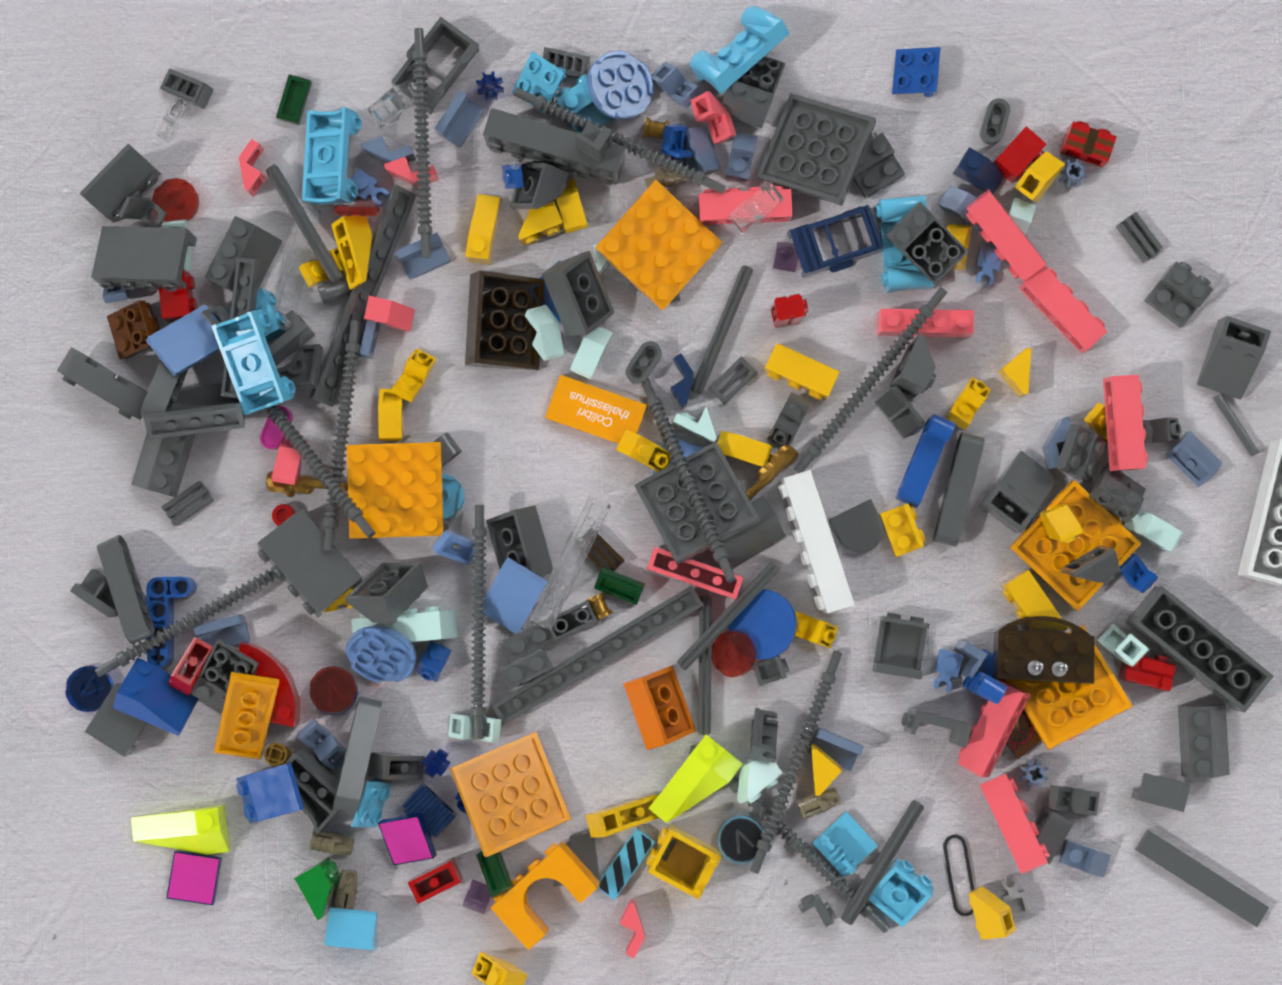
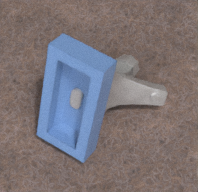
[432,511,475,565]

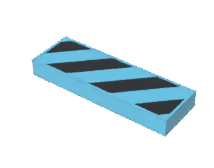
[598,828,655,900]

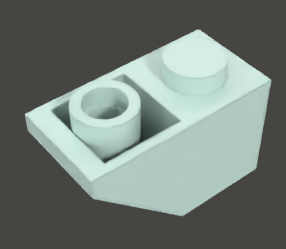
[737,760,782,803]

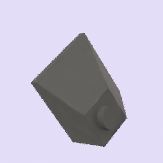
[510,163,569,209]
[1060,545,1120,584]

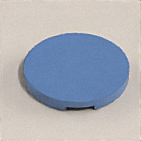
[587,50,654,120]
[345,626,417,683]

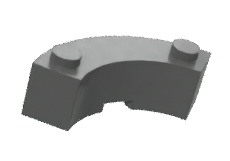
[57,347,148,420]

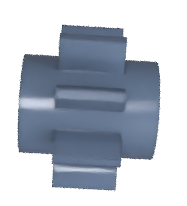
[1058,159,1088,188]
[1019,759,1048,788]

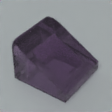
[773,242,798,272]
[463,879,491,914]

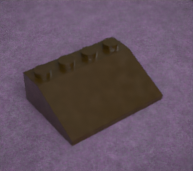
[465,270,544,370]

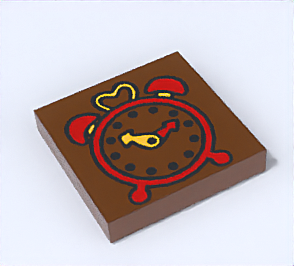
[1005,709,1041,759]

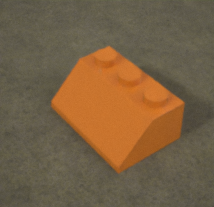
[623,665,696,750]

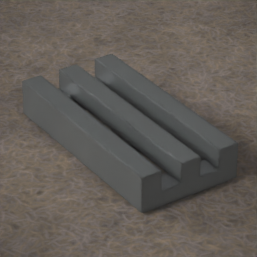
[1116,212,1163,263]
[708,356,757,405]
[161,481,214,526]

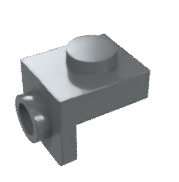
[752,656,789,686]
[798,894,834,927]

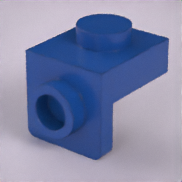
[661,124,693,161]
[502,163,524,189]
[1118,553,1158,593]
[417,641,452,682]

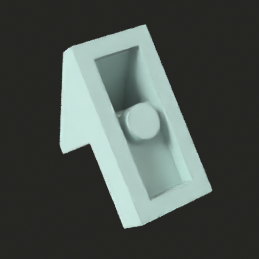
[672,407,717,443]

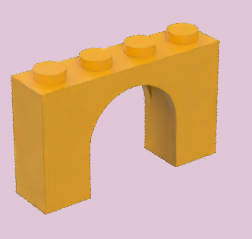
[491,840,600,950]

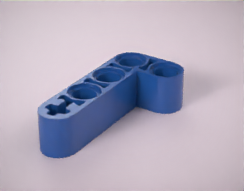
[895,414,956,508]
[146,576,197,668]
[962,649,1007,704]

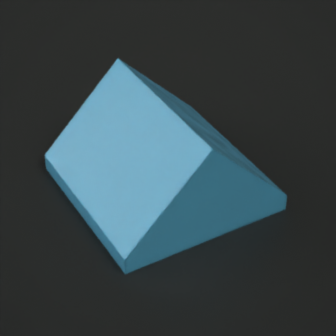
[324,907,377,951]

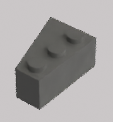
[285,747,341,834]

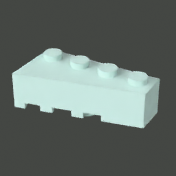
[351,606,458,642]

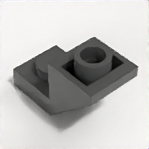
[767,392,812,447]
[1143,418,1181,444]

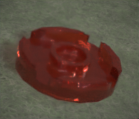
[152,178,200,222]
[333,204,380,216]
[711,630,756,677]
[309,666,357,713]

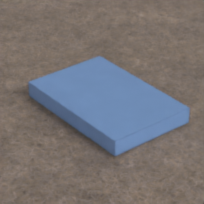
[146,305,220,377]
[483,558,548,634]

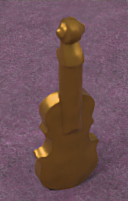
[745,444,799,500]
[266,471,348,497]

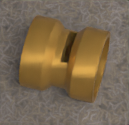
[264,743,292,766]

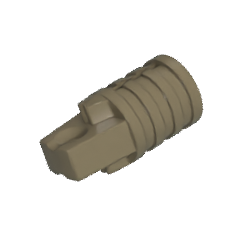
[644,161,687,188]
[796,788,841,820]
[310,830,354,855]
[333,869,357,910]

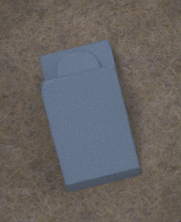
[725,132,757,181]
[1058,839,1111,877]

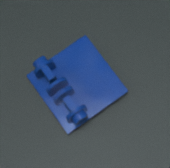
[892,47,941,97]

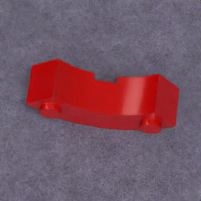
[238,642,301,727]

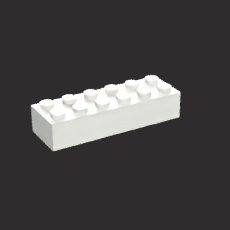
[1238,439,1282,587]
[778,470,855,613]

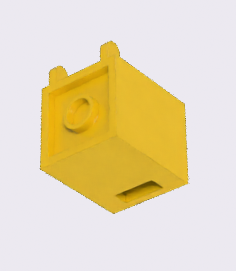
[646,824,721,900]

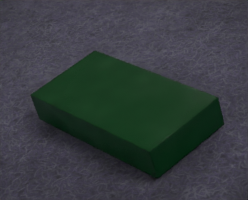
[276,74,312,125]
[594,567,645,605]
[476,851,513,898]

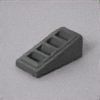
[543,47,590,79]
[160,68,213,109]

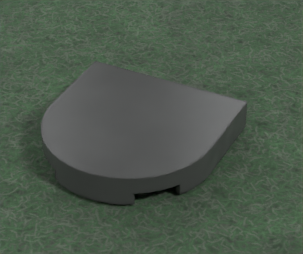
[829,499,884,553]

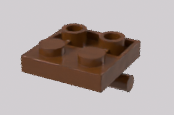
[107,300,160,360]

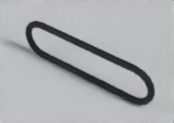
[943,835,974,916]

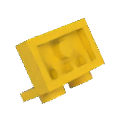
[879,503,926,557]

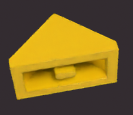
[998,348,1031,397]
[811,744,842,796]

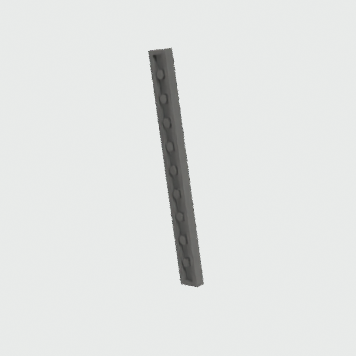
[309,185,417,407]
[491,585,703,725]

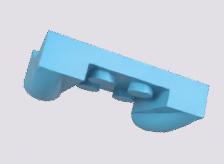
[690,6,790,94]
[302,107,362,205]
[875,196,934,293]
[212,309,296,415]

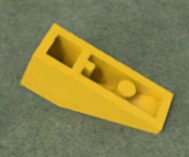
[465,194,501,265]
[331,215,372,290]
[585,794,659,838]

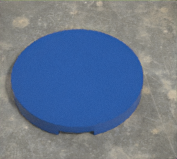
[728,589,797,660]

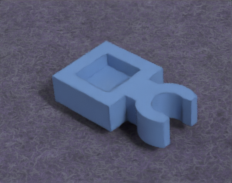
[351,168,390,207]
[975,243,1001,286]
[933,649,964,692]

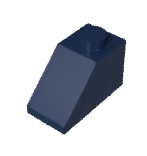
[953,147,1004,195]

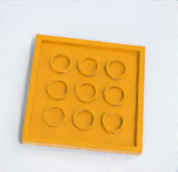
[595,180,723,311]
[347,442,444,539]
[1009,480,1142,611]
[1007,625,1133,751]
[450,732,571,857]

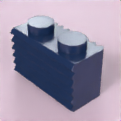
[402,783,458,838]

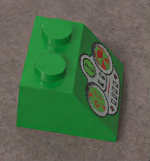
[294,857,339,921]

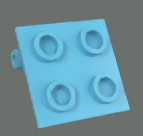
[512,51,566,114]
[351,777,391,827]
[812,811,878,878]

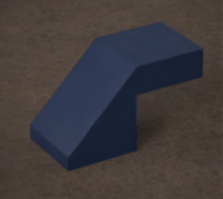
[670,353,694,409]

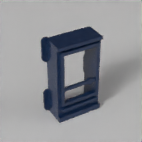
[787,204,883,278]

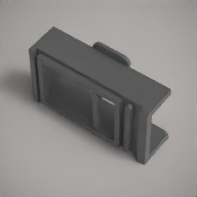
[391,17,479,115]

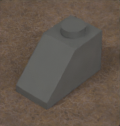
[368,752,425,780]

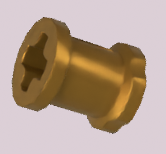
[643,117,669,141]
[585,592,613,620]

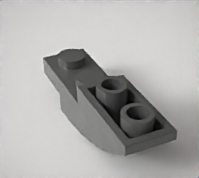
[503,600,597,662]

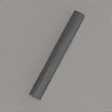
[1213,394,1260,456]

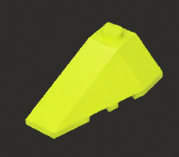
[648,734,743,823]
[131,804,230,855]

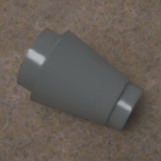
[317,279,352,304]

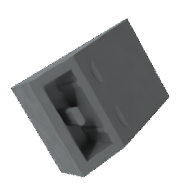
[722,56,786,128]
[884,202,969,285]
[1196,316,1271,400]
[979,451,1058,533]
[191,639,259,713]

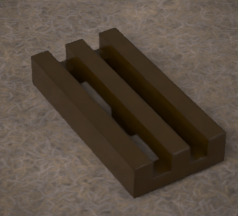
[576,528,625,571]

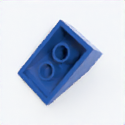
[113,657,199,736]
[236,763,304,823]

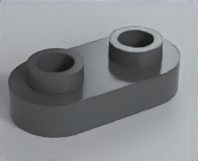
[980,98,1010,145]
[626,341,662,384]

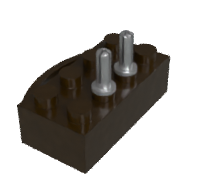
[993,616,1095,685]

